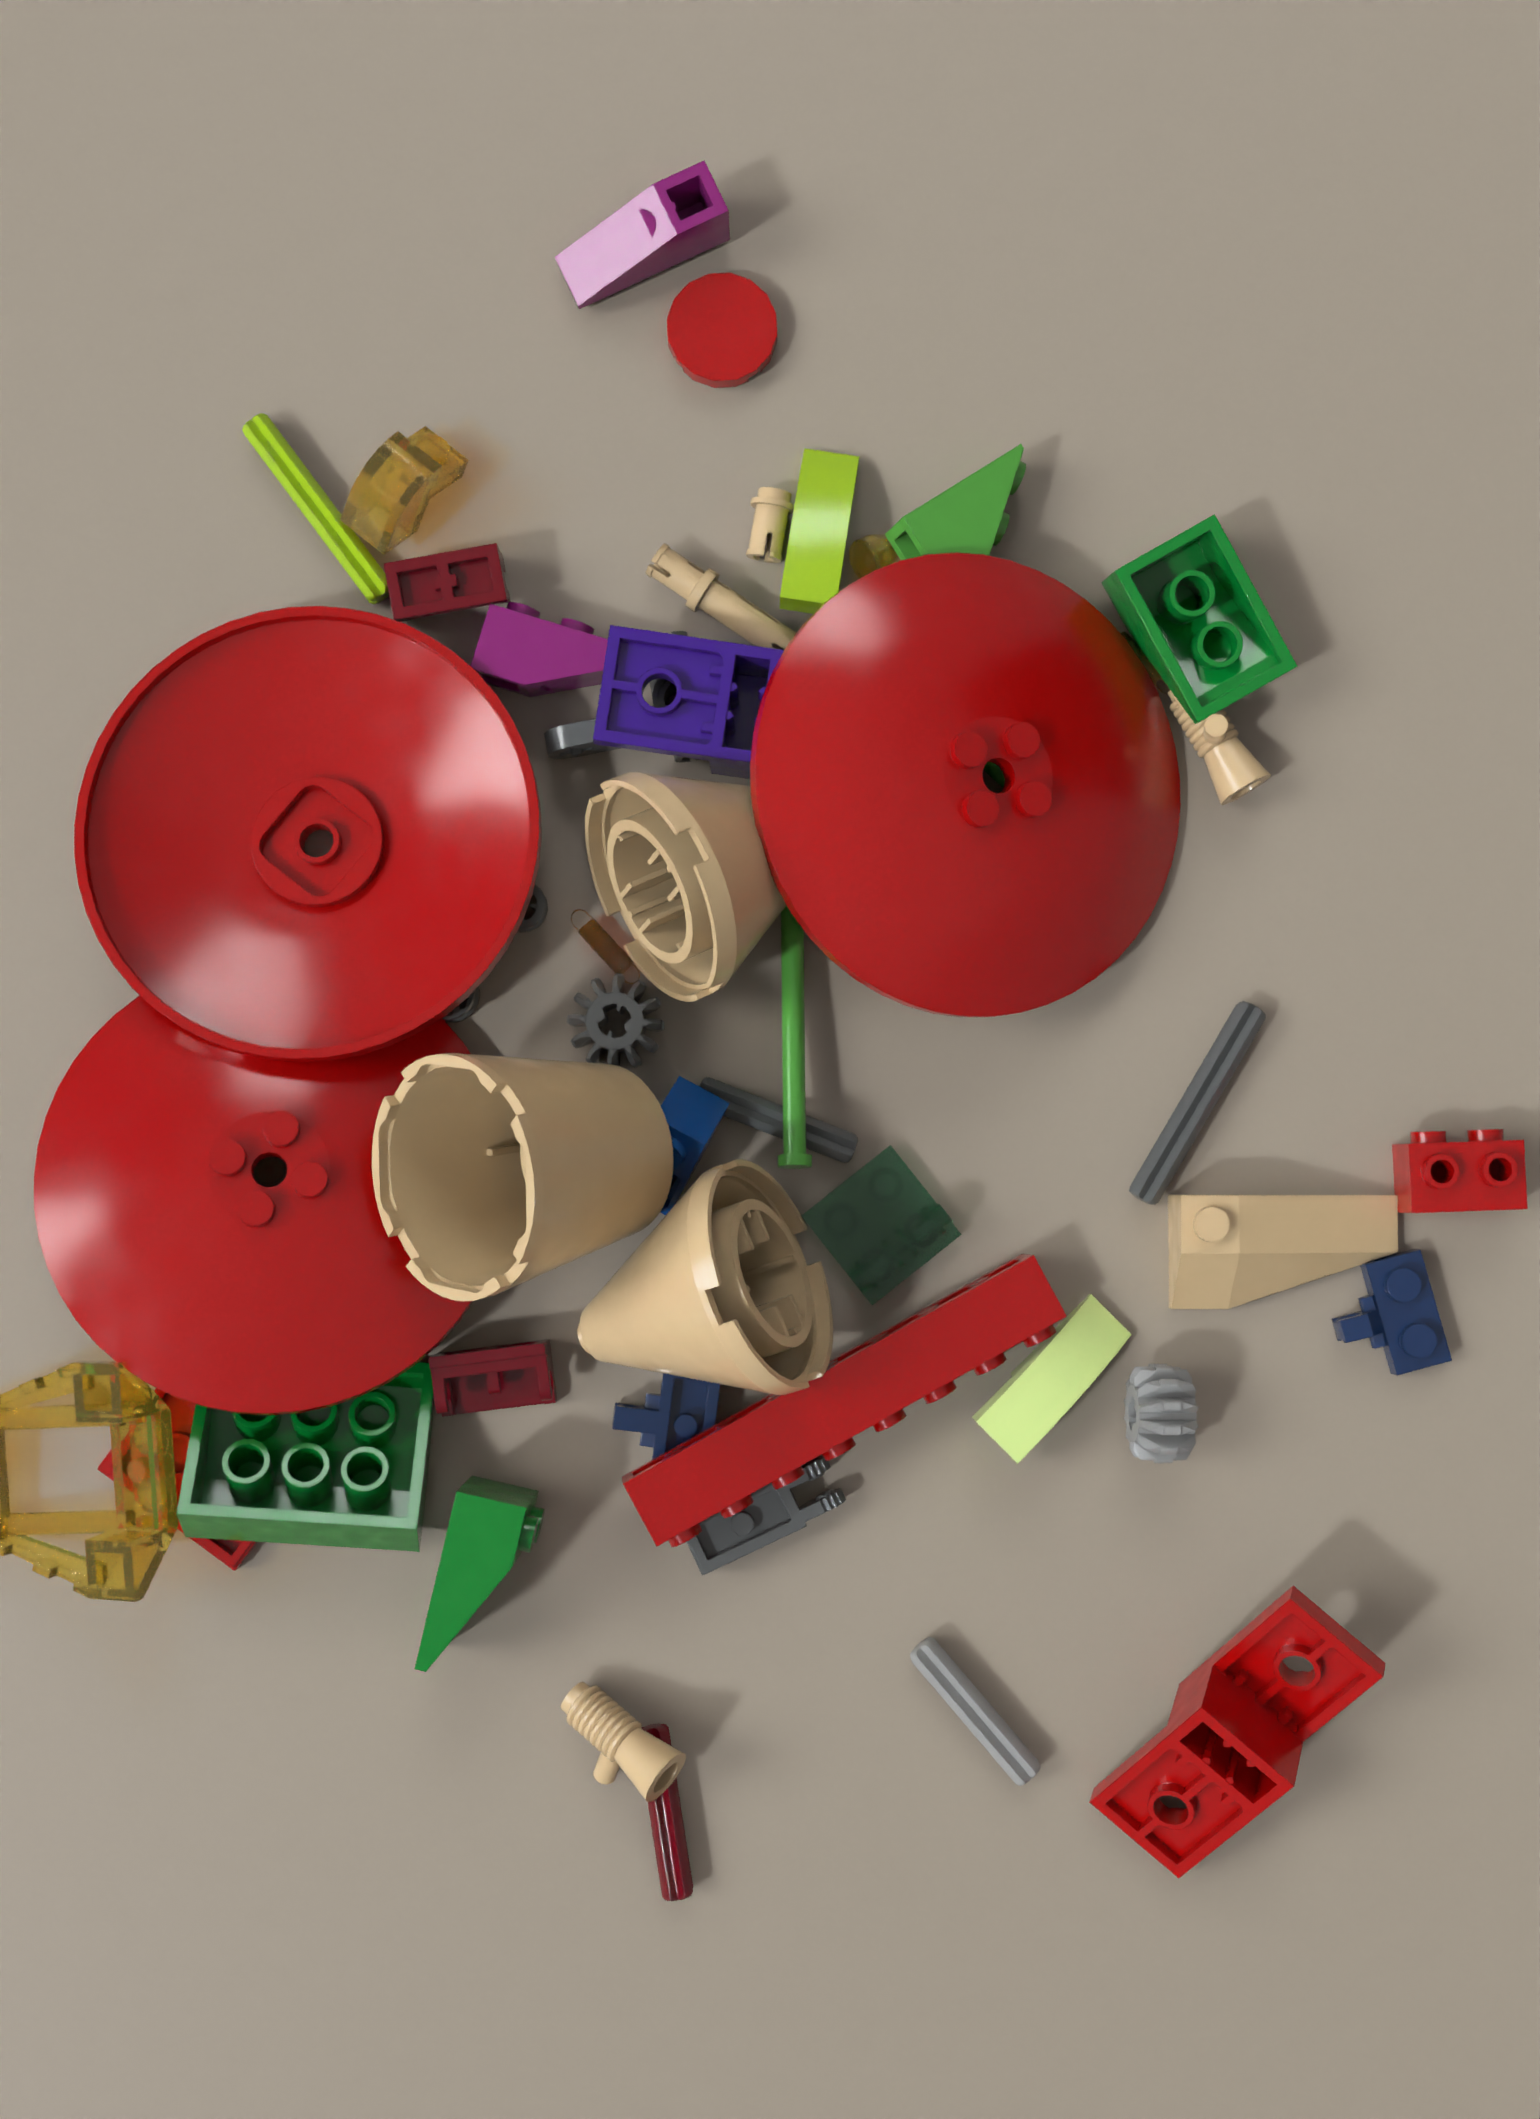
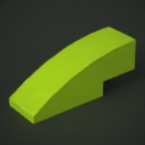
[779,448,860,614]

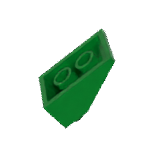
[1101,514,1298,724]
[414,1475,545,1672]

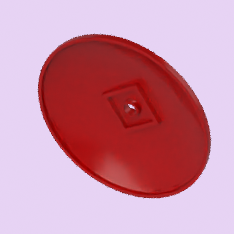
[750,552,1181,1017]

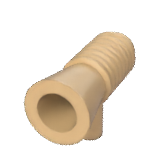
[1168,690,1271,805]
[561,1682,686,1802]

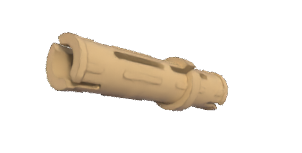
[646,543,797,650]

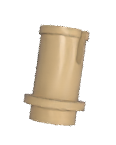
[746,487,794,563]

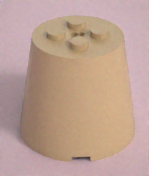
[372,1053,673,1302]

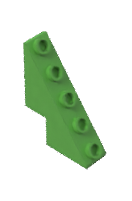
[885,444,1026,560]

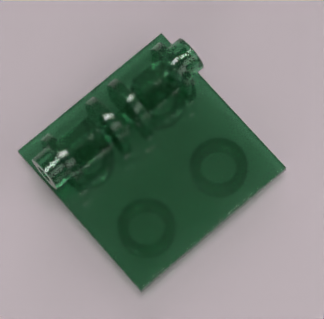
[801,1145,962,1305]

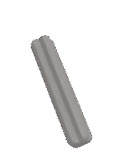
[910,1637,1040,1786]

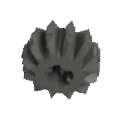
[567,974,665,1068]

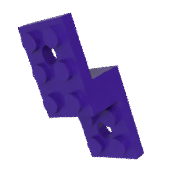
[593,625,784,779]

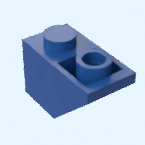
[660,1076,730,1215]

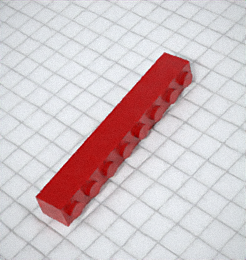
[622,1254,1067,1547]

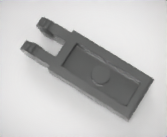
[687,1456,846,1575]

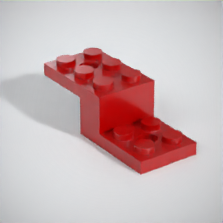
[1089,1585,1386,1878]

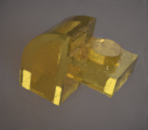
[340,426,469,555]

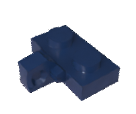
[1331,1249,1452,1376]
[612,1373,720,1459]

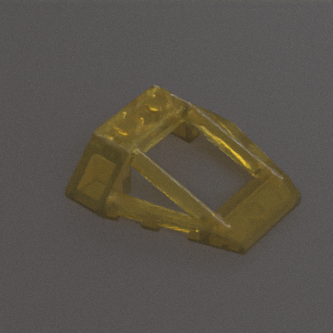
[0,1361,178,1602]

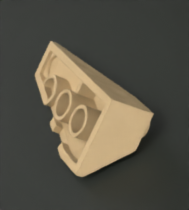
[1168,1195,1398,1309]

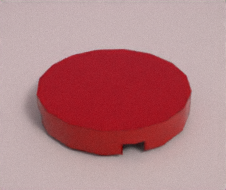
[667,272,777,388]

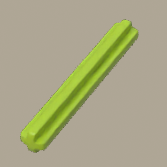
[242,413,389,605]

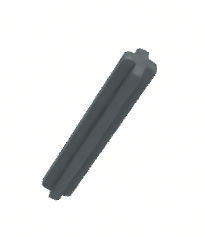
[1129,1001,1266,1205]

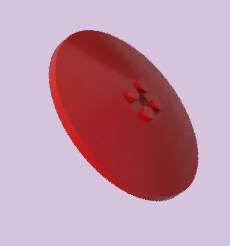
[74,606,542,1062]
[34,996,473,1415]

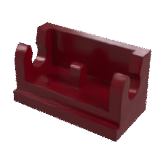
[383,543,511,622]
[428,1339,557,1417]

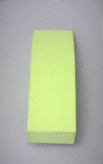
[972,1294,1132,1464]

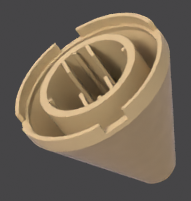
[585,772,786,1002]
[577,1159,833,1395]

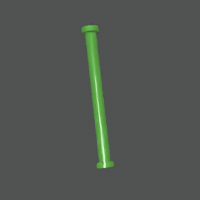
[777,905,812,1169]

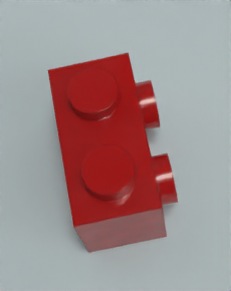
[1392,1129,1528,1213]

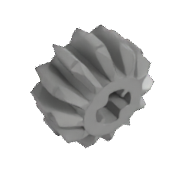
[1124,1364,1199,1463]

